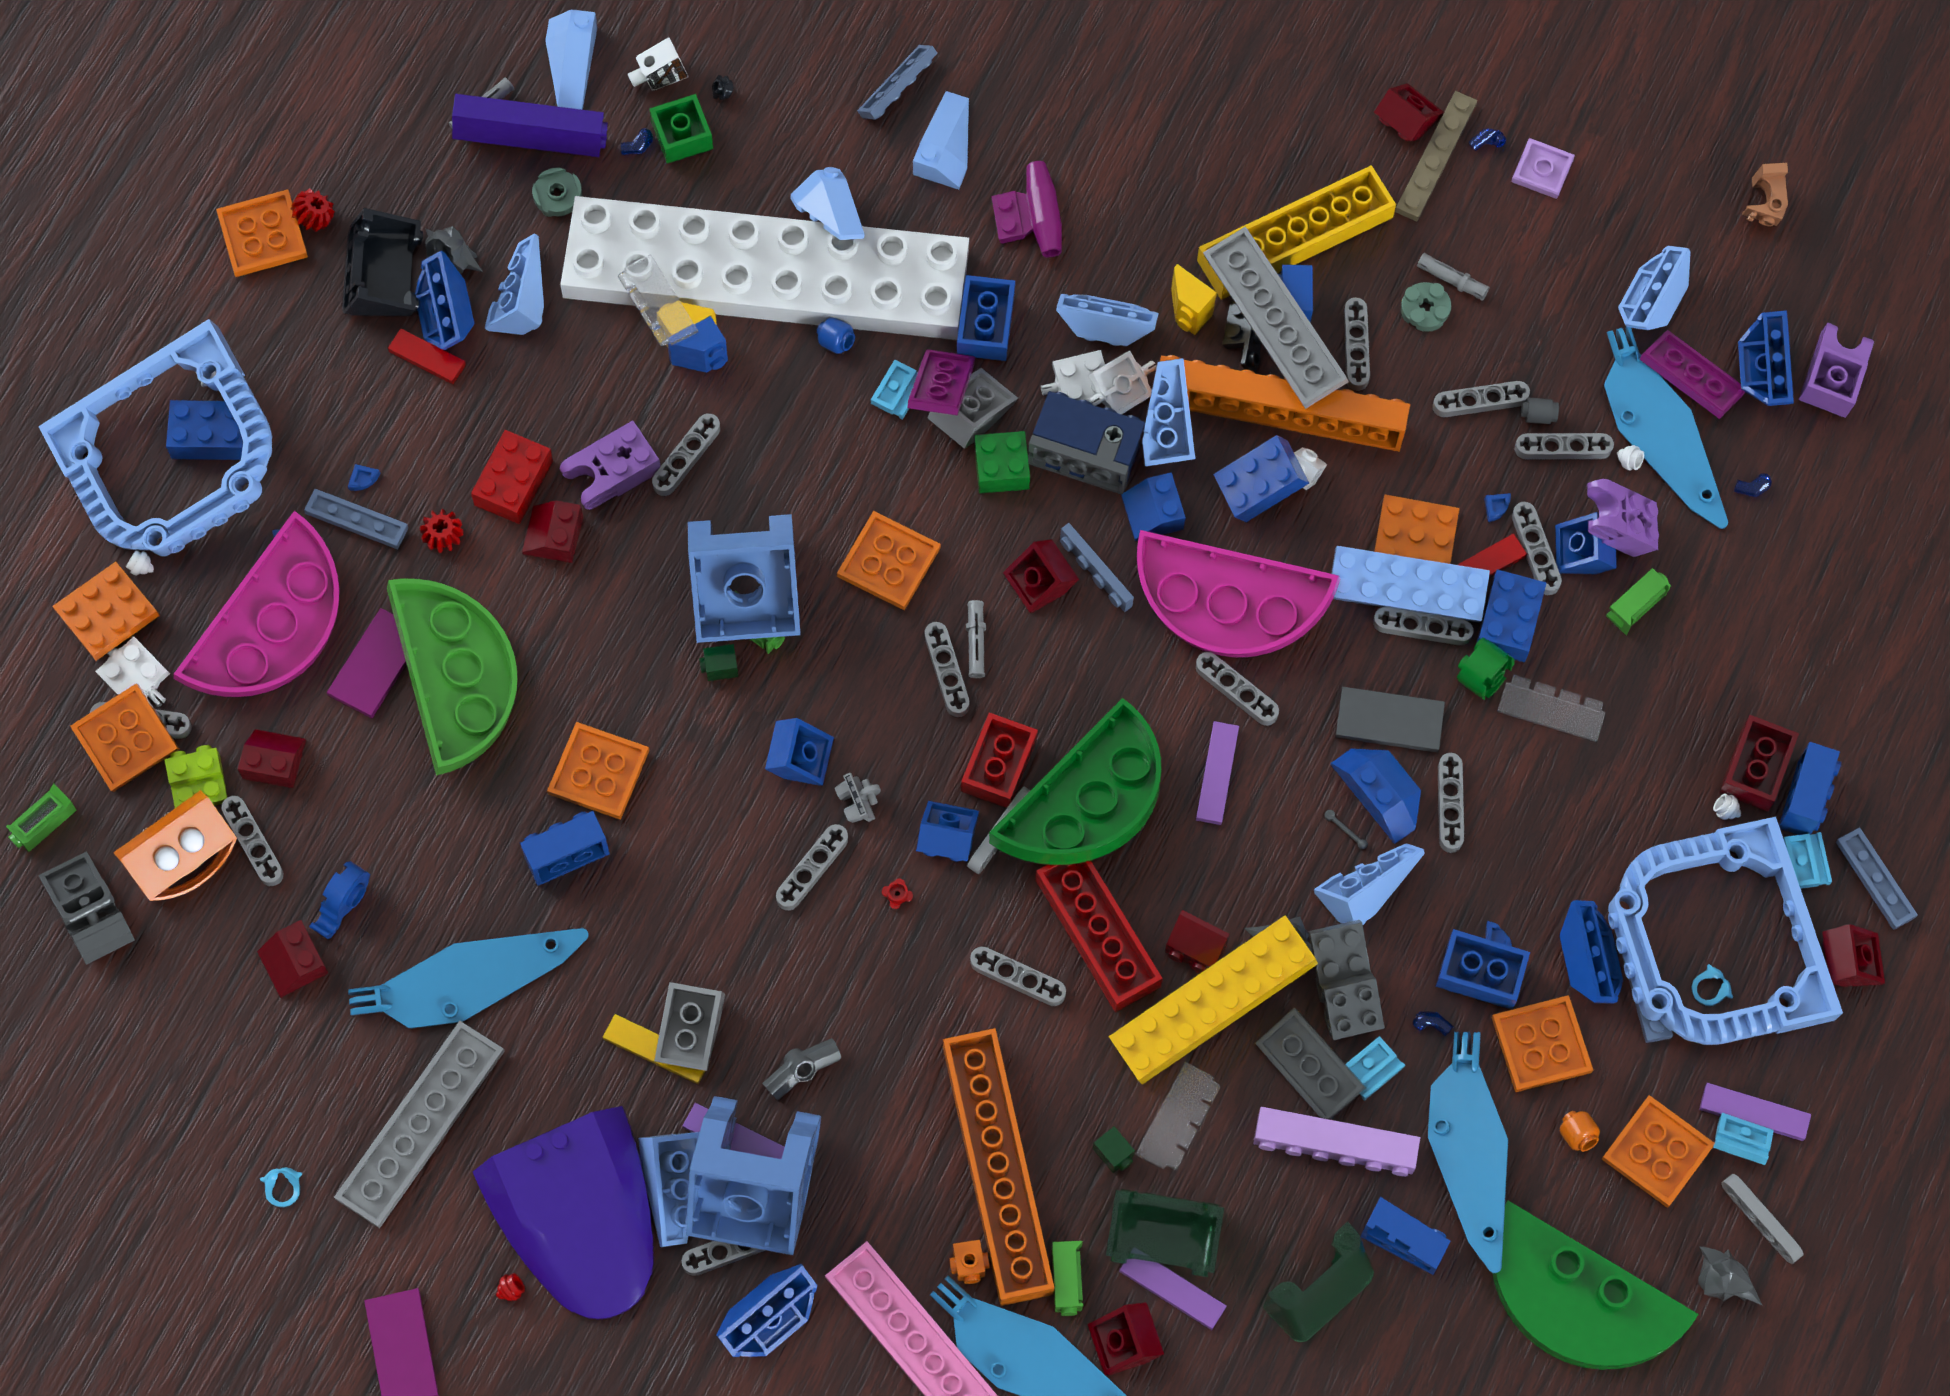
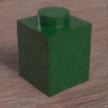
[699,644,738,681]
[1092,1126,1135,1173]

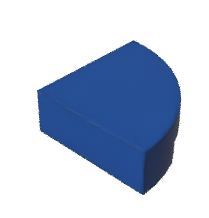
[348,464,381,491]
[1484,493,1511,522]
[1485,921,1512,947]

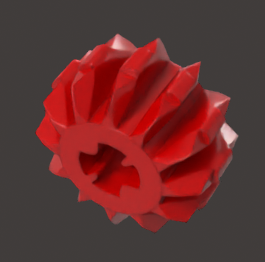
[291,188,335,232]
[419,508,464,553]

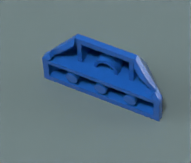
[415,251,475,350]
[1738,310,1794,406]
[1330,749,1421,844]
[1559,900,1623,1004]
[716,1264,818,1357]

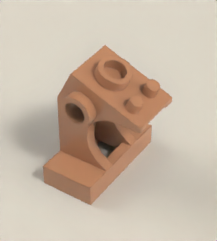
[1742,163,1788,226]

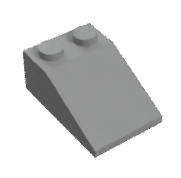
[927,368,1018,449]
[654,982,725,1071]

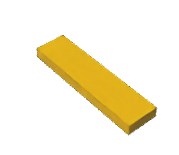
[603,1014,710,1084]

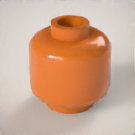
[1559,1111,1600,1152]

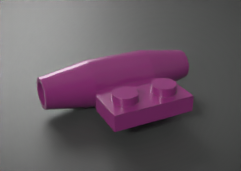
[991,161,1062,258]

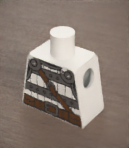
[628,38,688,90]

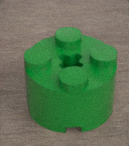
[1457,637,1515,700]

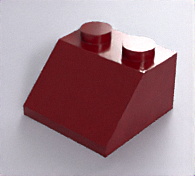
[1374,83,1444,141]
[522,501,583,563]
[1003,539,1079,613]
[238,729,306,788]
[1165,910,1230,974]
[257,920,329,998]
[1822,924,1885,987]
[1087,1302,1164,1376]

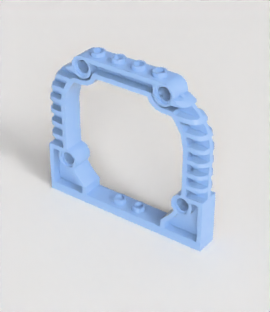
[38,319,272,556]
[1608,817,1843,1045]

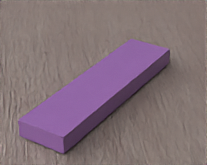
[1196,721,1239,825]
[1699,1083,1811,1141]
[683,1103,785,1159]
[1119,1248,1227,1330]

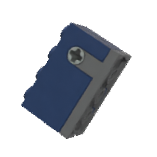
[1028,391,1145,494]

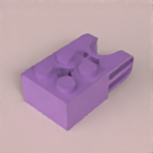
[1799,323,1874,418]
[560,421,660,510]
[1587,479,1659,557]

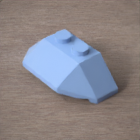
[1618,246,1690,330]
[1056,294,1159,346]

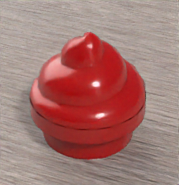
[496,1273,525,1301]

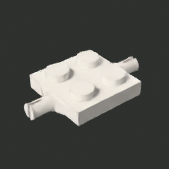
[1040,350,1105,403]
[1087,351,1157,414]
[95,637,170,707]

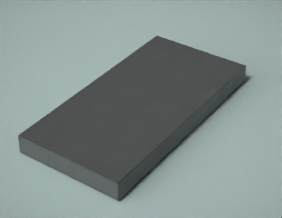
[1335,687,1445,753]
[1255,1008,1366,1120]

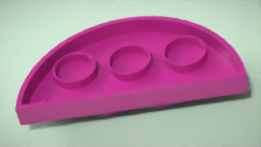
[174,511,339,697]
[1137,530,1340,657]

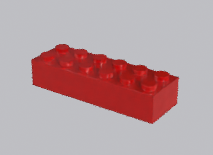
[1035,860,1163,1012]

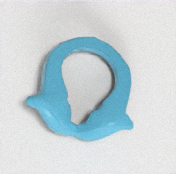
[1691,964,1733,1006]
[260,1167,302,1207]

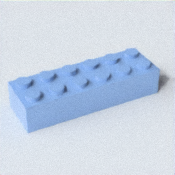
[1331,546,1490,623]

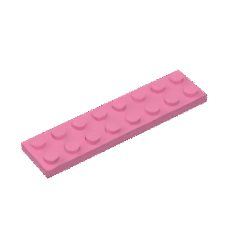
[825,1241,997,1396]

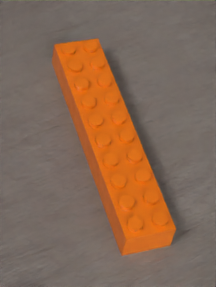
[1160,355,1410,452]
[943,1028,1055,1306]

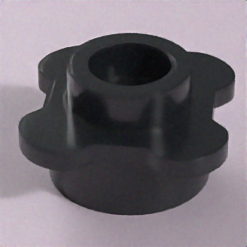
[712,75,733,100]

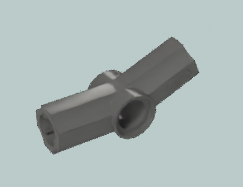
[762,1038,841,1101]

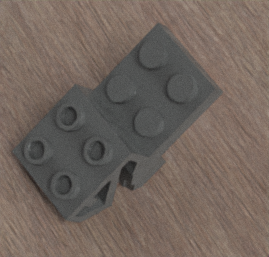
[38,851,135,965]
[1308,920,1385,1040]

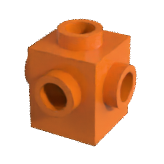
[949,1240,990,1284]

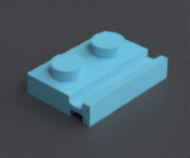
[871,360,918,420]
[1783,832,1832,889]
[1346,1036,1405,1101]
[1713,1113,1774,1165]

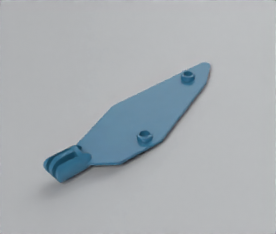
[1604,327,1728,529]
[348,928,589,1028]
[1428,1032,1508,1273]
[930,1275,1127,1396]

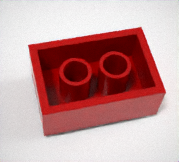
[471,430,553,524]
[961,712,1038,808]

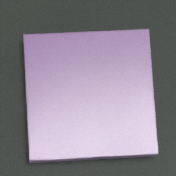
[1511,138,1575,199]

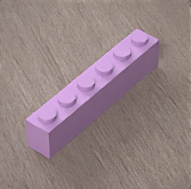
[1253,1107,1420,1176]

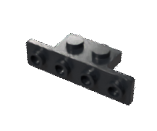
[1222,300,1262,374]

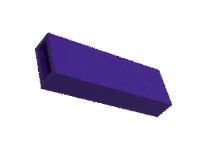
[452,94,608,157]

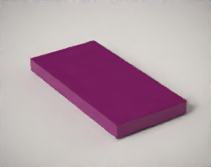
[1639,330,1745,419]
[907,349,975,416]
[327,608,407,718]
[364,1288,439,1396]

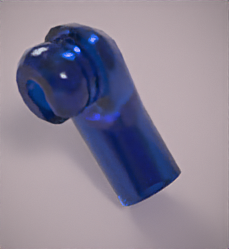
[621,128,653,155]
[1468,128,1506,151]
[1734,473,1772,497]
[1413,1011,1454,1036]

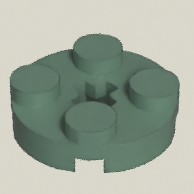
[532,168,582,217]
[1401,282,1451,331]

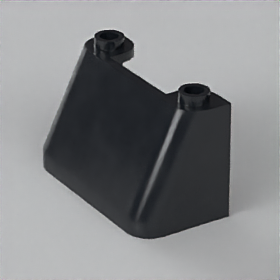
[342,208,423,316]

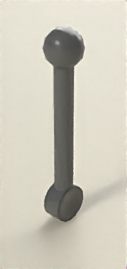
[1324,810,1368,849]

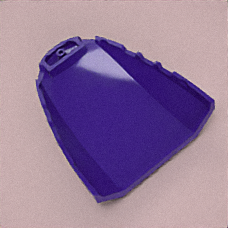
[473,1106,654,1319]

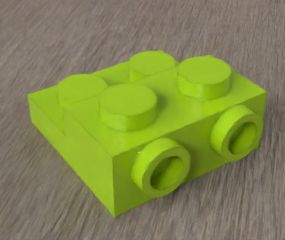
[165,745,228,808]

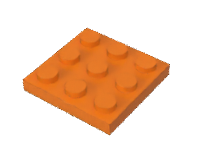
[216,189,308,277]
[1374,494,1459,564]
[837,511,941,611]
[52,562,159,661]
[70,683,179,792]
[547,722,649,820]
[1491,995,1593,1092]
[1602,1095,1714,1208]

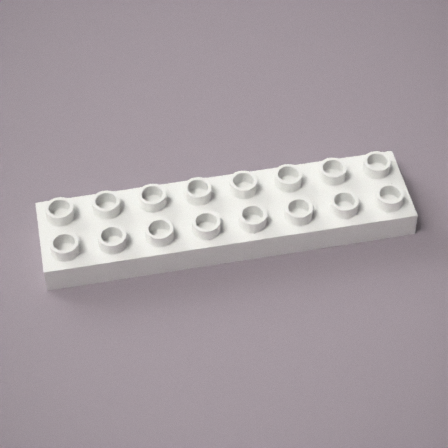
[561,196,969,340]

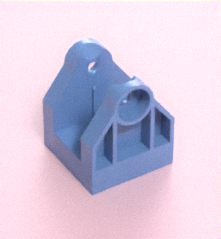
[688,514,801,643]
[686,1096,821,1255]

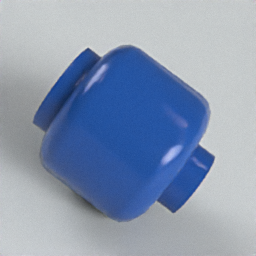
[817,317,855,354]

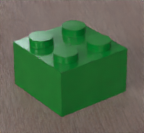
[649,94,713,164]
[974,431,1030,494]

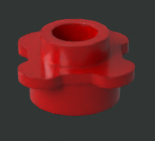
[882,879,913,909]

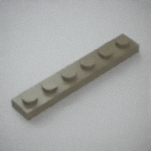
[1395,91,1478,222]

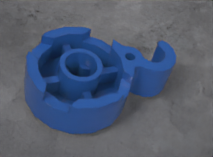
[309,861,370,939]

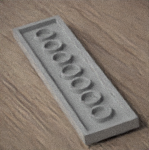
[1203,226,1349,409]
[334,1021,505,1229]

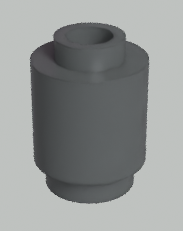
[1521,397,1559,424]

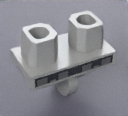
[835,773,881,823]

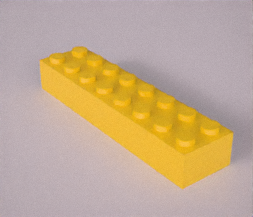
[1197,165,1396,300]
[1109,915,1318,1085]

